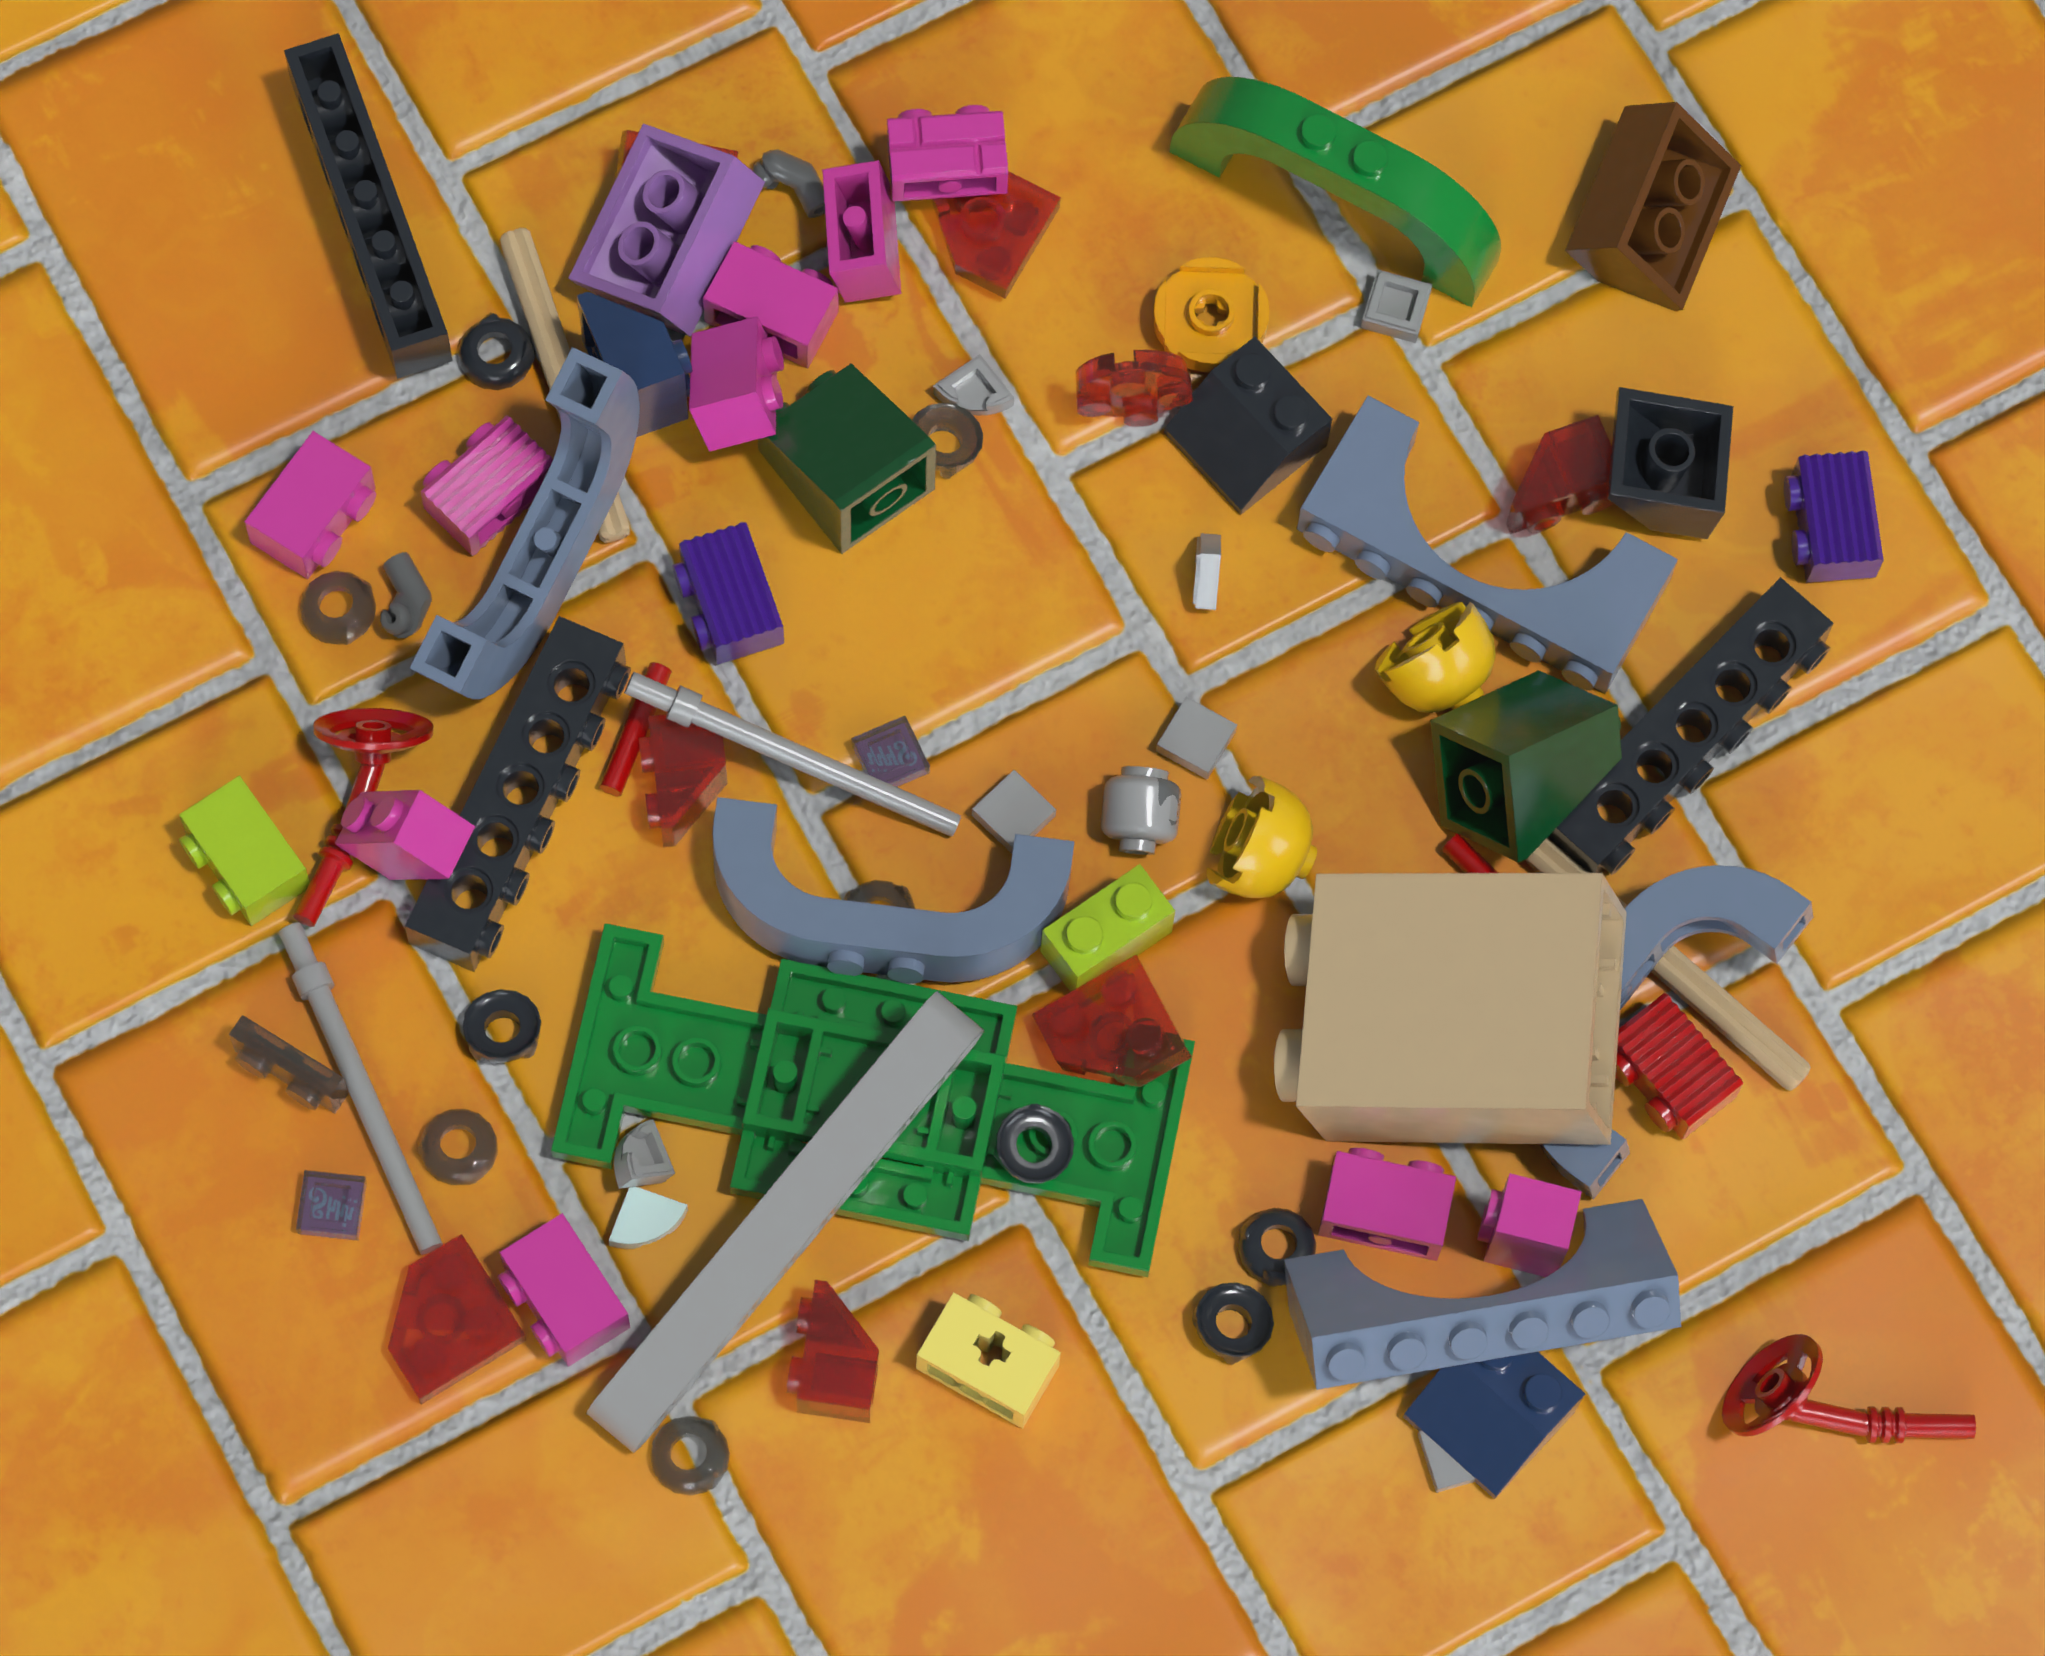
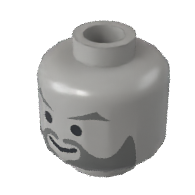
[1101,766,1181,855]

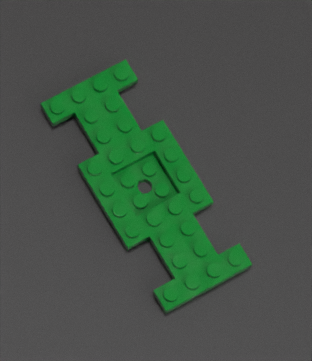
[551,923,1195,1277]

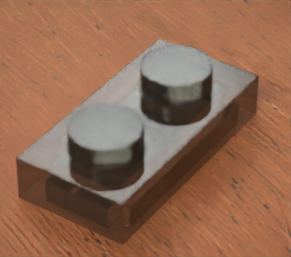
[229,1015,349,1114]

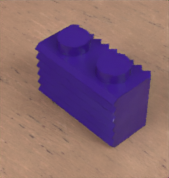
[1784,450,1884,583]
[672,522,784,665]

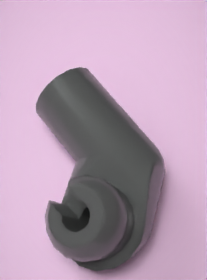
[752,149,825,218]
[380,552,432,638]

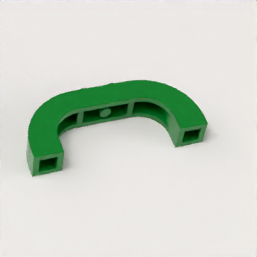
[1169,77,1501,307]

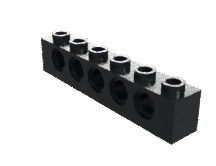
[284,33,453,379]
[1548,577,1834,875]
[405,616,631,972]

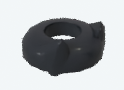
[458,312,535,390]
[463,989,541,1063]
[994,1103,1074,1184]
[1238,1208,1316,1287]
[1192,1282,1274,1365]

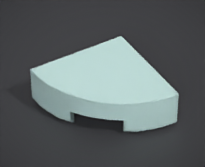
[609,1186,688,1249]

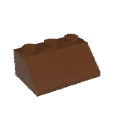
[1565,102,1741,311]

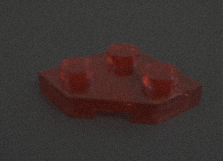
[932,171,1061,299]
[1032,955,1192,1087]
[388,1234,527,1404]

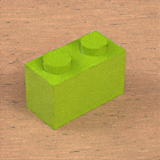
[179,775,310,926]
[1040,864,1175,998]

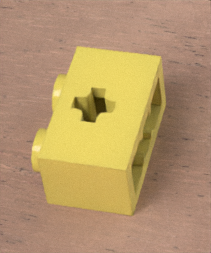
[916,1292,1061,1429]

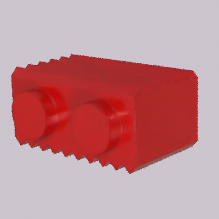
[1615,993,1744,1140]

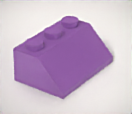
[568,123,765,337]

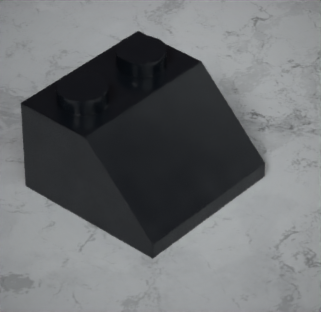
[1164,337,1332,515]
[1607,387,1734,539]

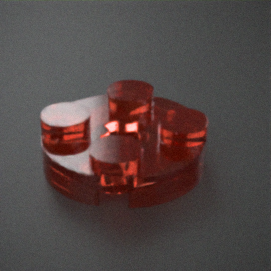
[1075,350,1193,427]

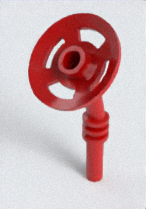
[293,708,434,927]
[1722,1334,1976,1443]

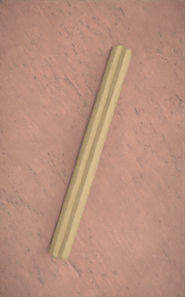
[500,228,630,543]
[1525,837,1811,1091]

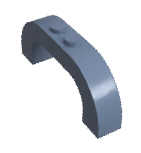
[410,347,640,699]
[713,797,1074,984]
[1540,865,1813,1200]

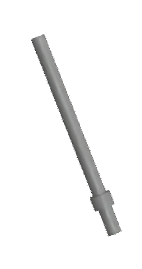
[624,672,961,837]
[279,923,443,1255]

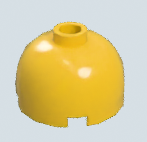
[1374,602,1496,713]
[1206,776,1317,898]

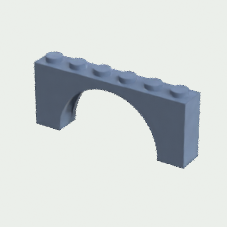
[1297,395,1678,694]
[1284,1199,1681,1390]

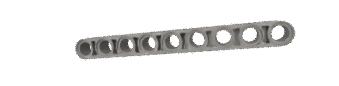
[586,991,984,1453]

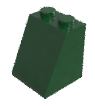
[758,363,936,554]
[1430,670,1622,863]

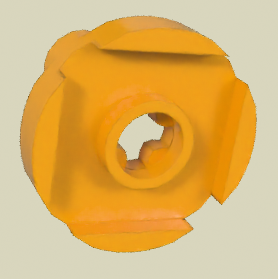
[1153,257,1270,373]

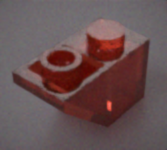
[1506,415,1613,534]
[639,708,727,848]
[786,1280,879,1423]

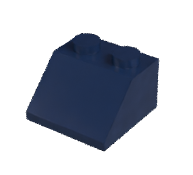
[577,292,693,437]
[1403,1352,1585,1499]

